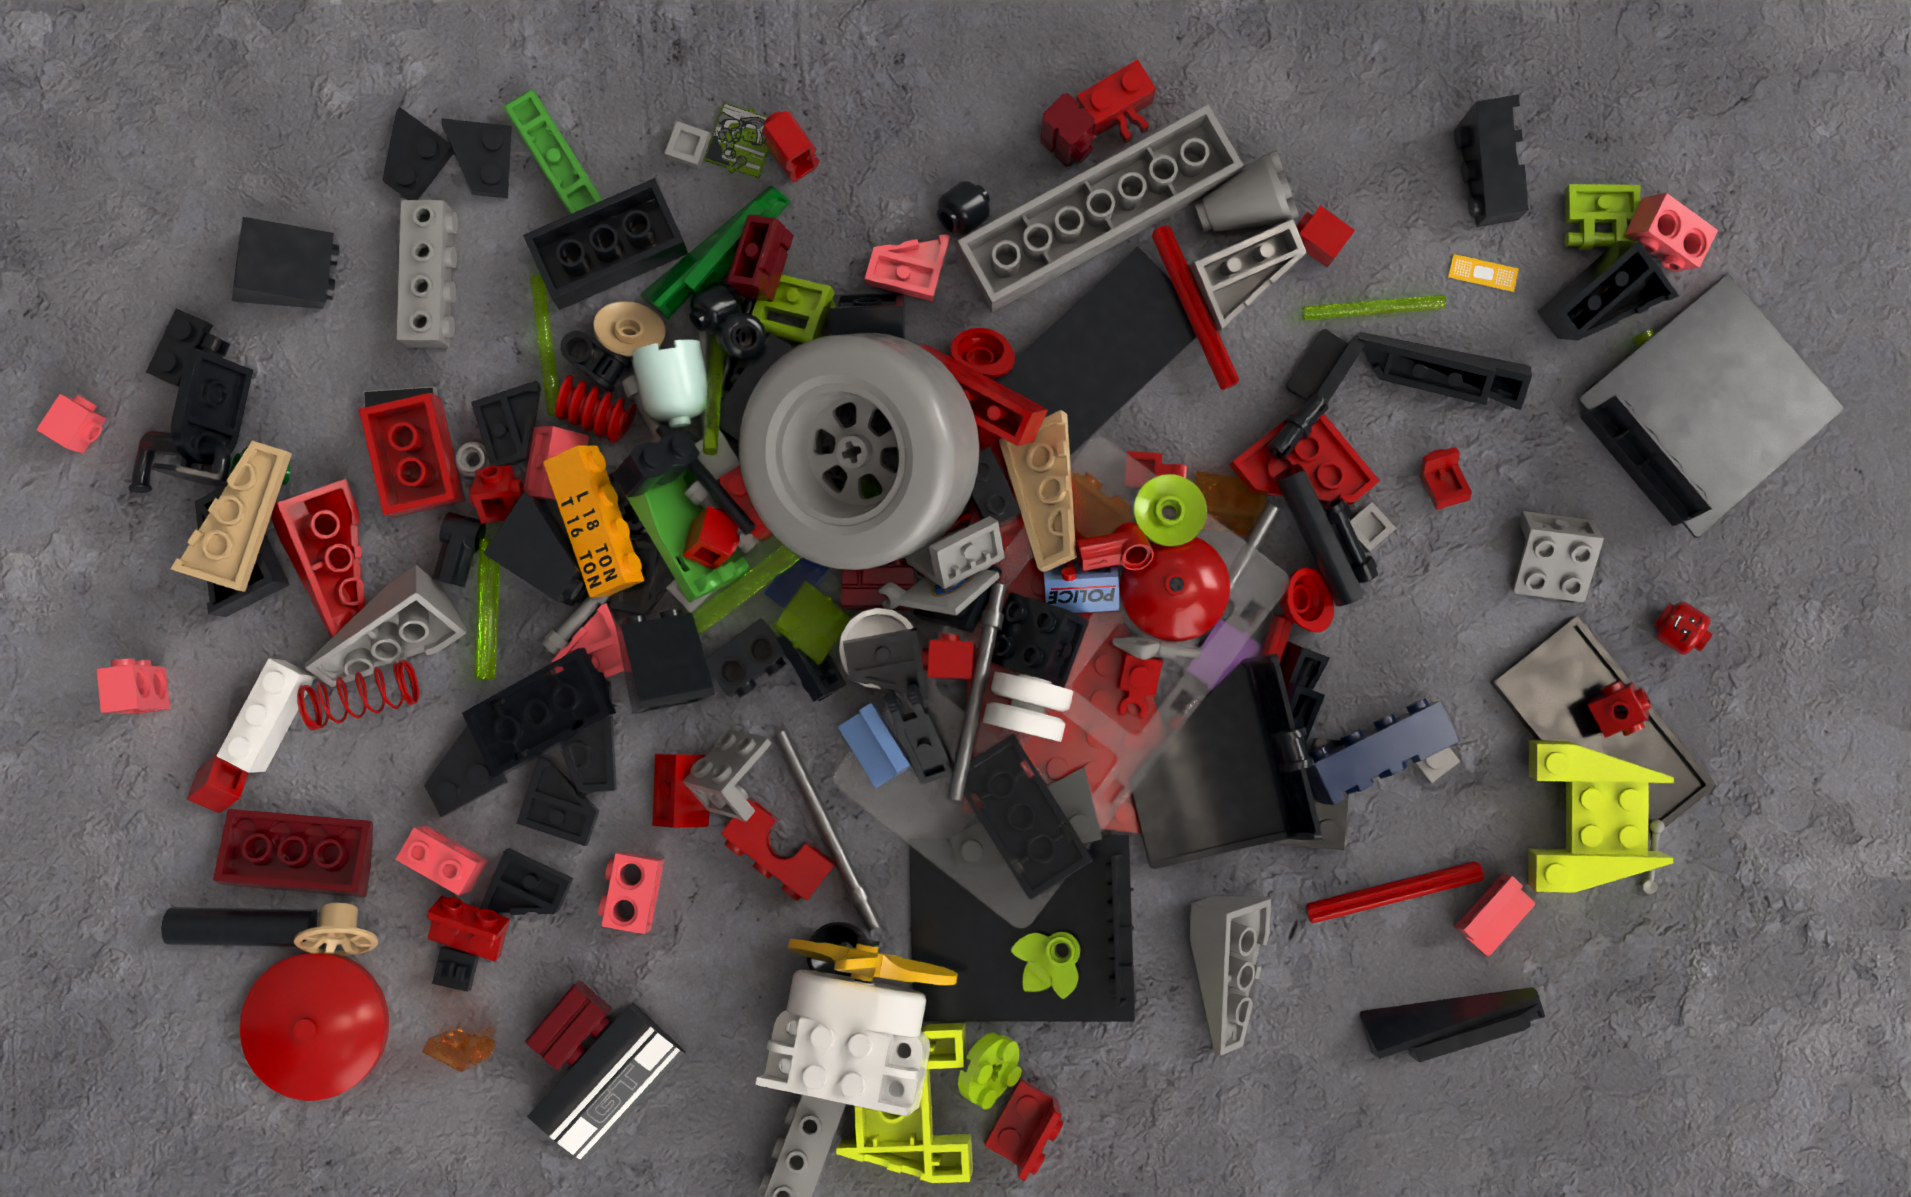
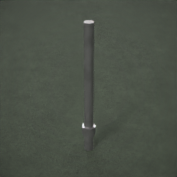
[947,583,1006,802]
[774,730,881,932]

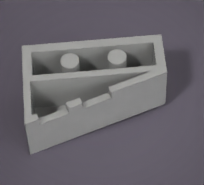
[1188,219,1307,331]

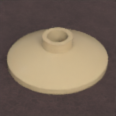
[593,301,665,356]

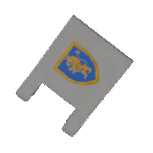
[878,570,1000,615]

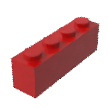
[918,344,1048,446]

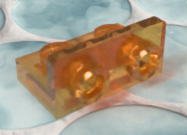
[1071,471,1133,538]
[1194,471,1266,537]
[422,1027,497,1072]

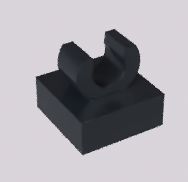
[432,946,479,992]

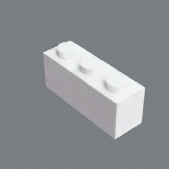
[217,658,316,773]

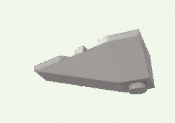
[305,565,467,688]
[1189,896,1271,1056]

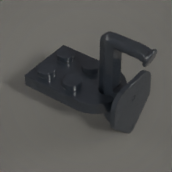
[129,348,253,493]

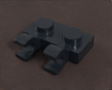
[146,309,230,387]

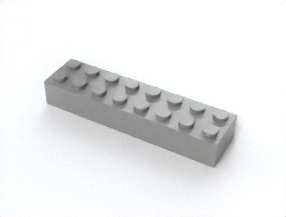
[957,104,1244,312]

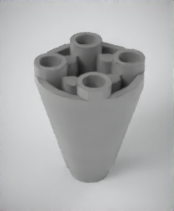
[1195,150,1300,232]

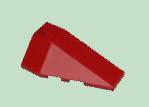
[271,479,365,638]

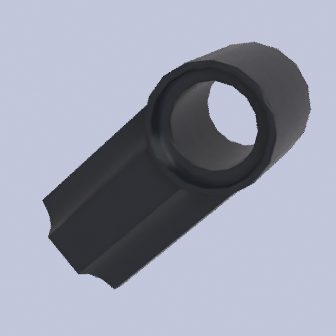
[432,512,486,588]

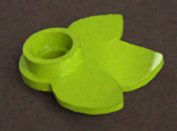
[1011,932,1081,999]

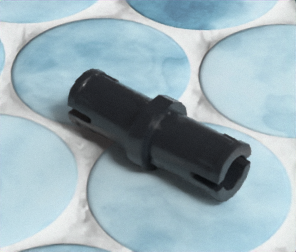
[1267,393,1329,461]

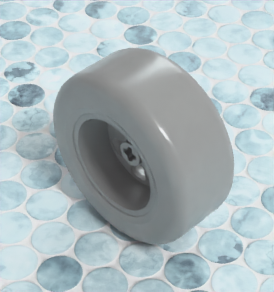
[739,333,979,570]

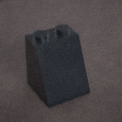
[232,217,339,309]
[830,293,905,339]
[483,492,588,606]
[616,609,715,714]

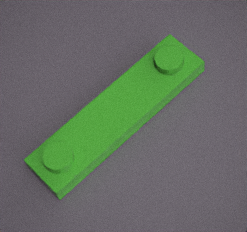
[503,88,602,214]

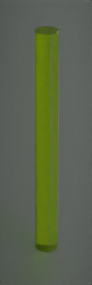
[530,275,559,416]
[1302,295,1446,320]
[703,334,724,456]

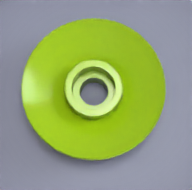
[1133,474,1207,547]

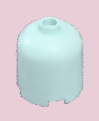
[632,340,709,428]

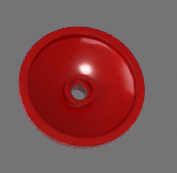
[1120,537,1230,642]

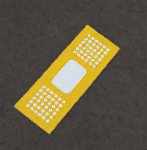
[1448,254,1519,292]

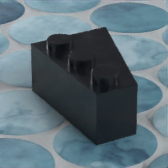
[1454,94,1529,227]

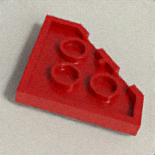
[1229,409,1380,506]

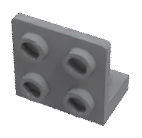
[1513,511,1604,602]
[906,516,1005,589]
[683,730,771,822]

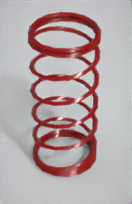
[297,659,419,730]

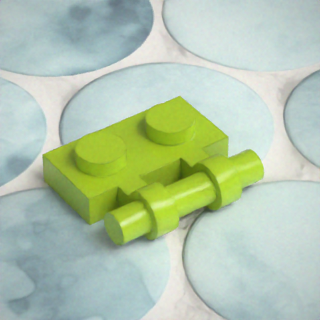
[1564,184,1641,250]

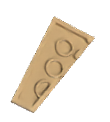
[999,410,1076,572]
[170,441,292,592]

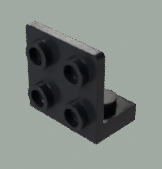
[991,592,1089,688]

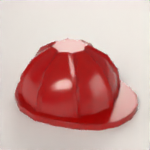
[950,328,1015,378]
[1277,567,1334,633]

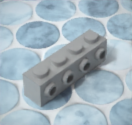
[397,200,458,348]
[758,1095,846,1197]

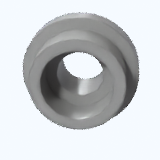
[455,442,491,478]

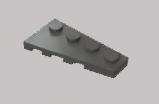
[950,767,1102,873]

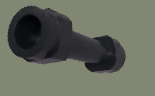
[1323,498,1378,583]

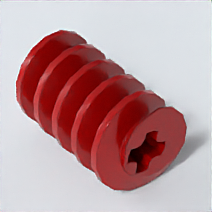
[555,375,636,443]

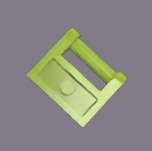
[751,275,835,344]

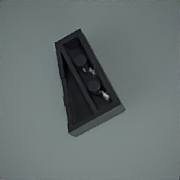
[1537,241,1679,341]
[195,485,290,617]

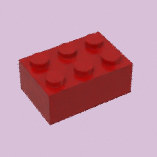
[359,393,465,517]

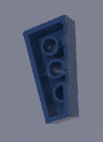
[1306,698,1460,805]

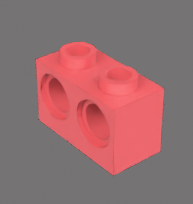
[1625,193,1718,272]
[97,658,170,714]
[395,825,489,896]
[598,851,664,934]

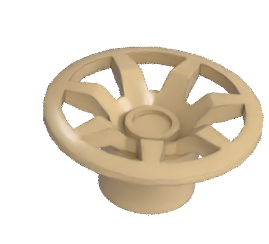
[294,903,378,956]

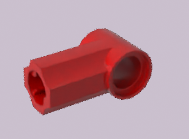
[1075,522,1154,572]

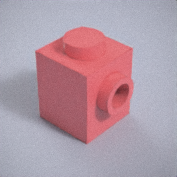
[36,394,106,454]

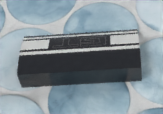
[527,1002,686,1162]

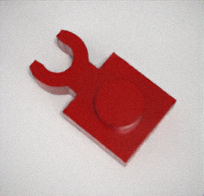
[1119,652,1163,719]

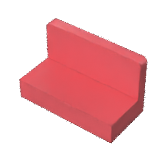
[524,426,589,501]
[1454,873,1535,956]

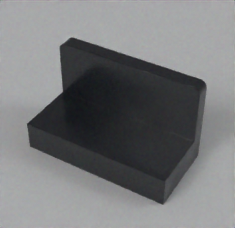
[1286,329,1366,406]

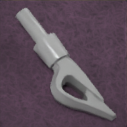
[1113,637,1201,659]

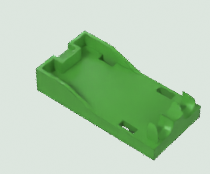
[626,469,750,603]

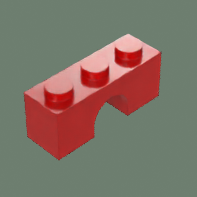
[721,798,836,901]

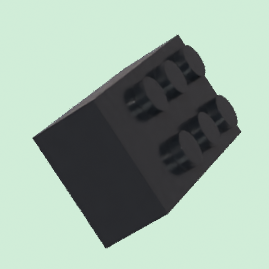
[523,178,688,310]

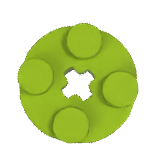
[958,1032,1022,1110]

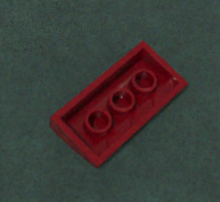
[213,809,373,897]

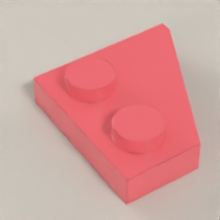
[864,234,950,302]
[551,603,624,679]

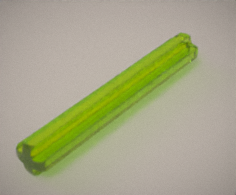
[474,538,500,680]
[693,545,802,633]

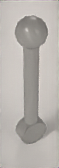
[1641,819,1665,894]

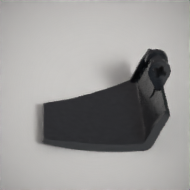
[1128,654,1322,869]

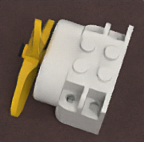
[756,938,958,1116]

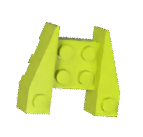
[1528,740,1674,893]
[836,1023,973,1183]

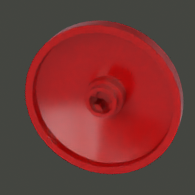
[240,952,389,1101]

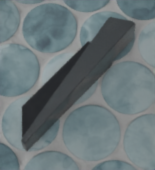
[1358,332,1532,410]
[1280,641,1330,744]
[1360,987,1545,1063]

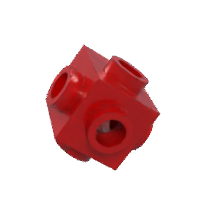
[469,465,524,524]
[1588,680,1652,738]

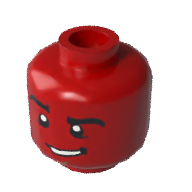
[1653,601,1713,655]

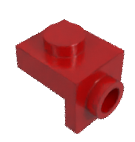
[1420,447,1472,510]

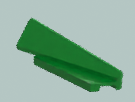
[640,186,791,320]

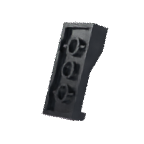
[462,647,617,778]
[951,734,1094,901]

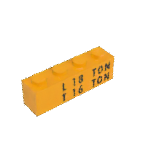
[543,445,645,598]

